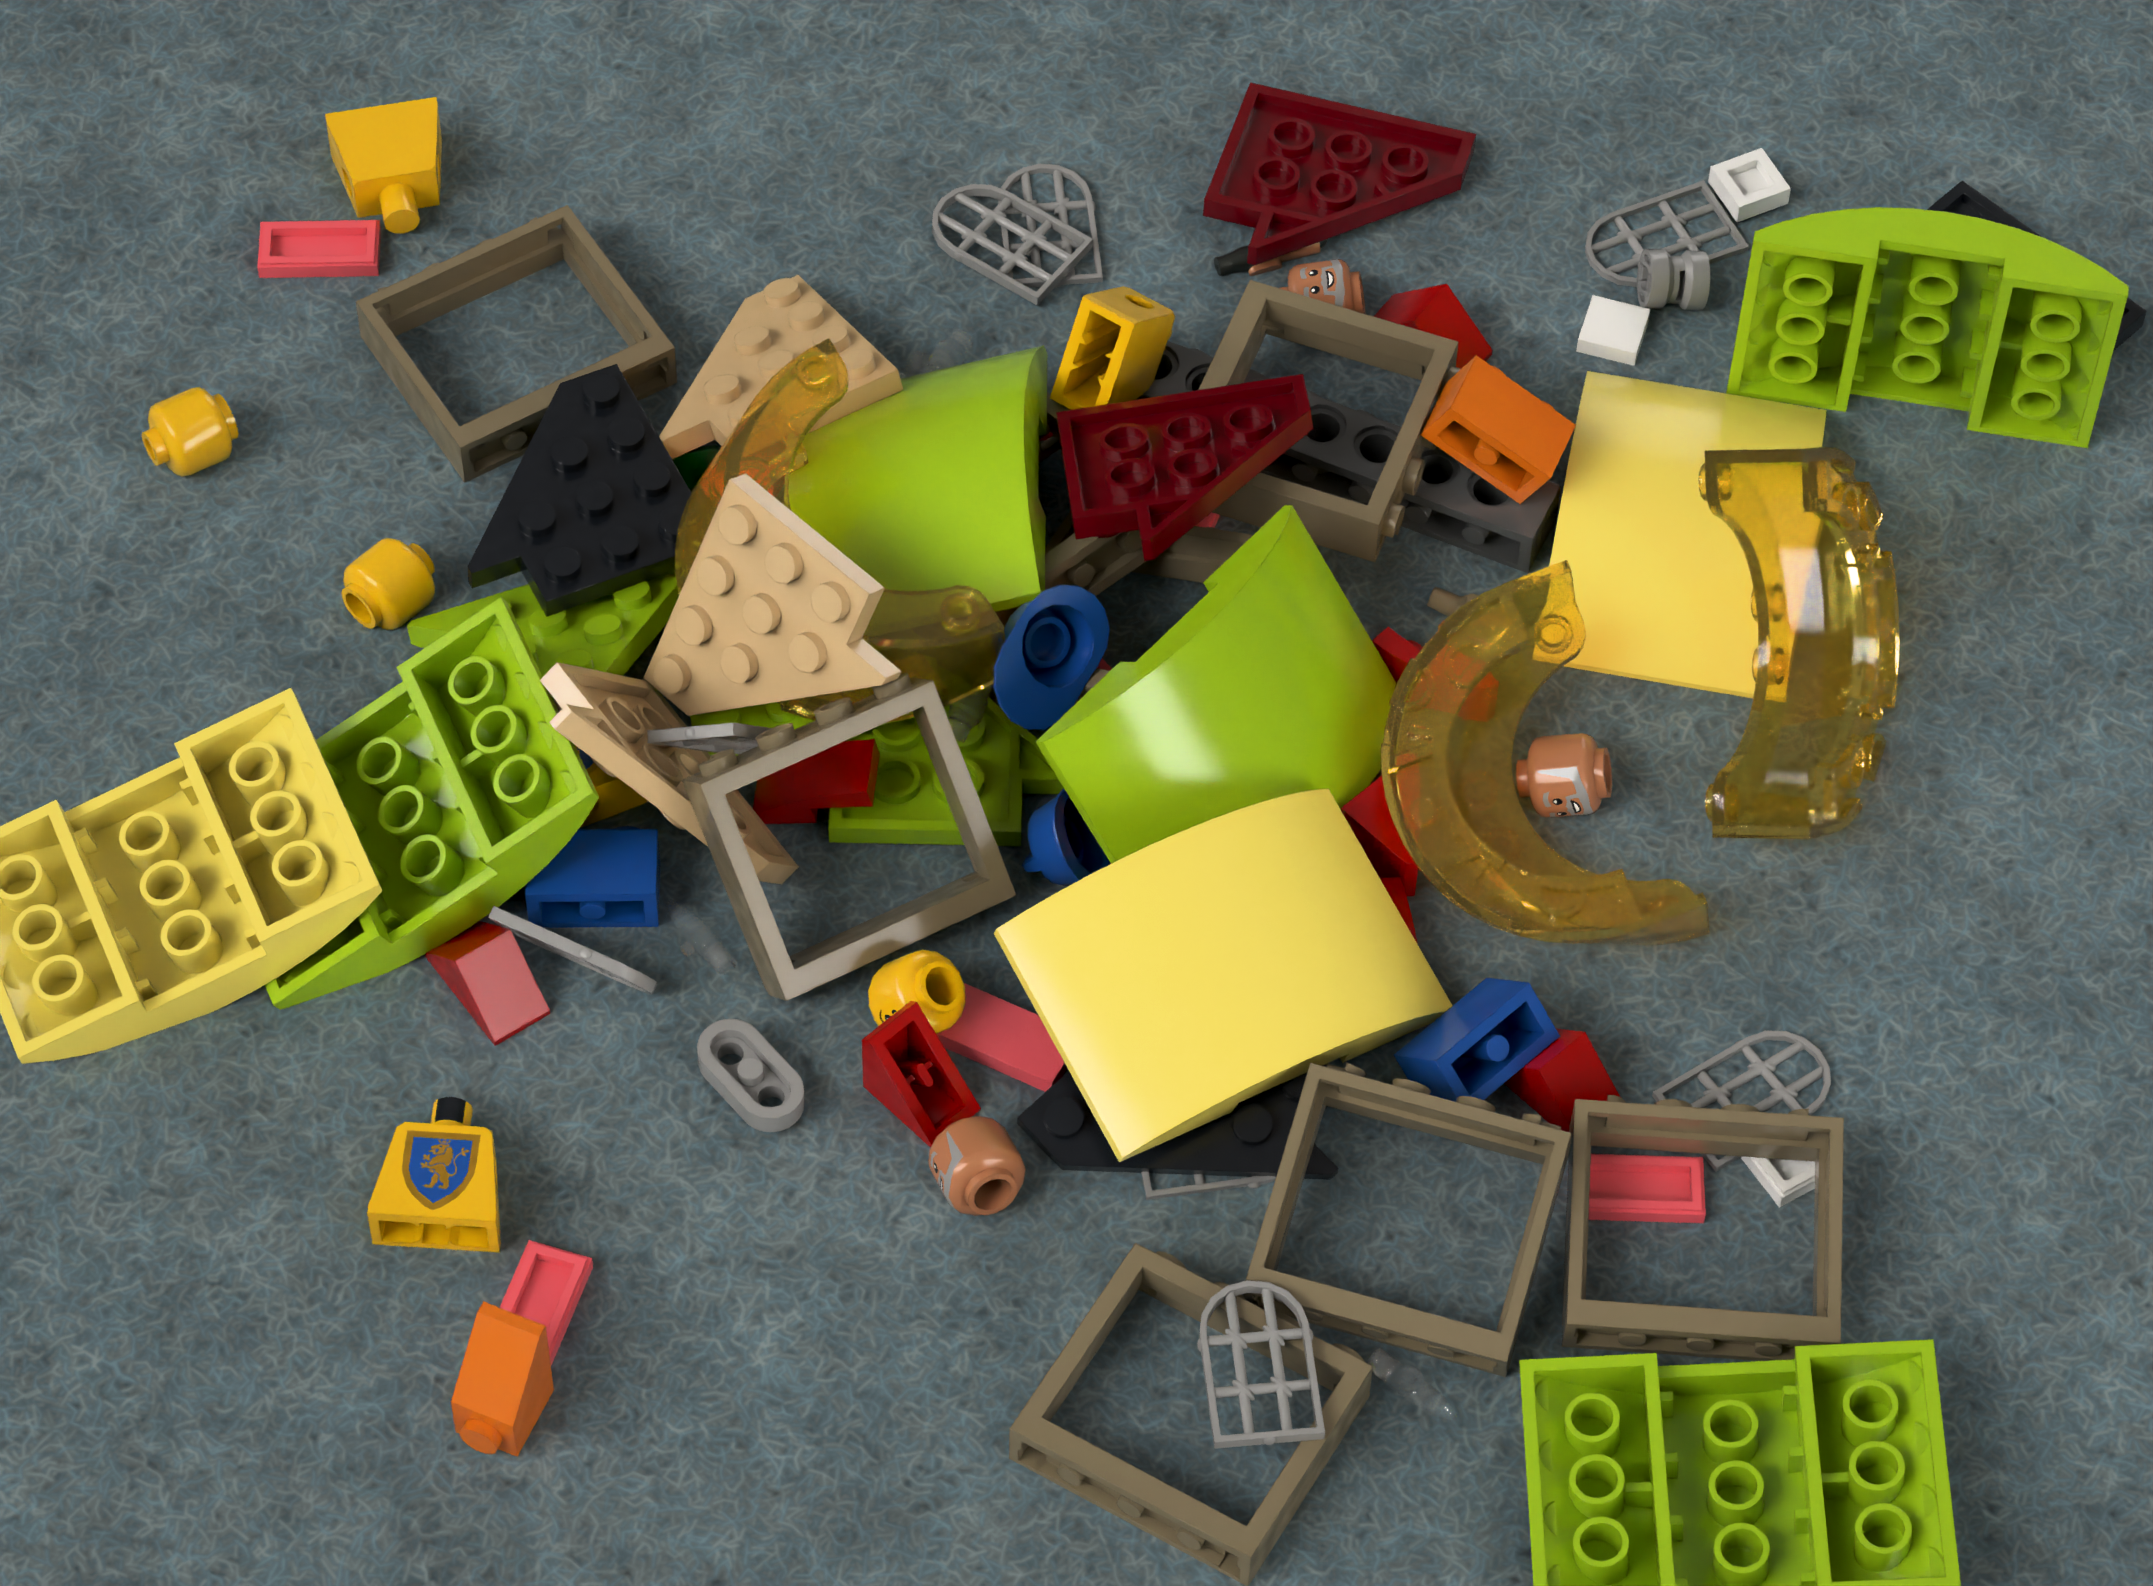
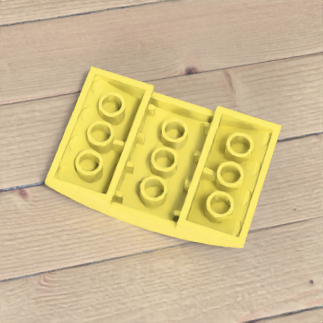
[1533,371,1827,703]
[0,688,383,1064]
[994,789,1453,1162]

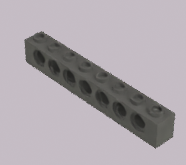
[1136,341,1561,573]

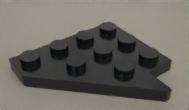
[468,364,710,617]
[1017,1063,1338,1180]

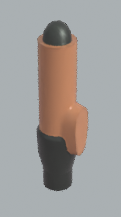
[1214,239,1327,276]

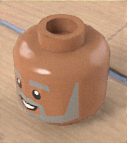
[1280,259,1366,314]
[1516,733,1612,817]
[928,1116,1026,1216]

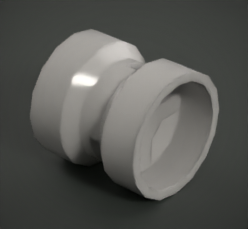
[1637,248,1710,311]

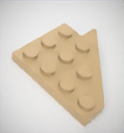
[659,275,903,465]
[644,473,902,716]
[540,662,799,884]

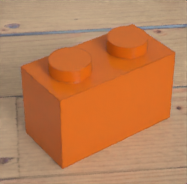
[1420,355,1576,504]

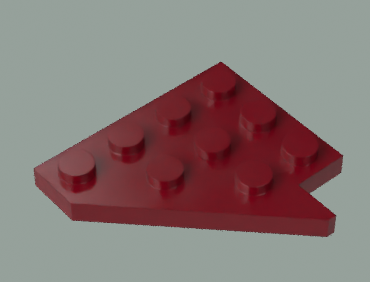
[1203,82,1476,265]
[1056,374,1313,561]

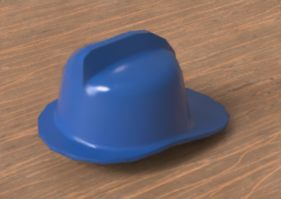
[993,585,1110,730]
[1022,788,1111,886]

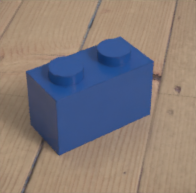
[525,826,660,928]
[1394,978,1560,1102]

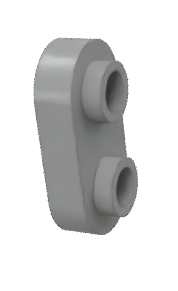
[697,1019,804,1132]

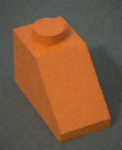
[451,1301,554,1457]

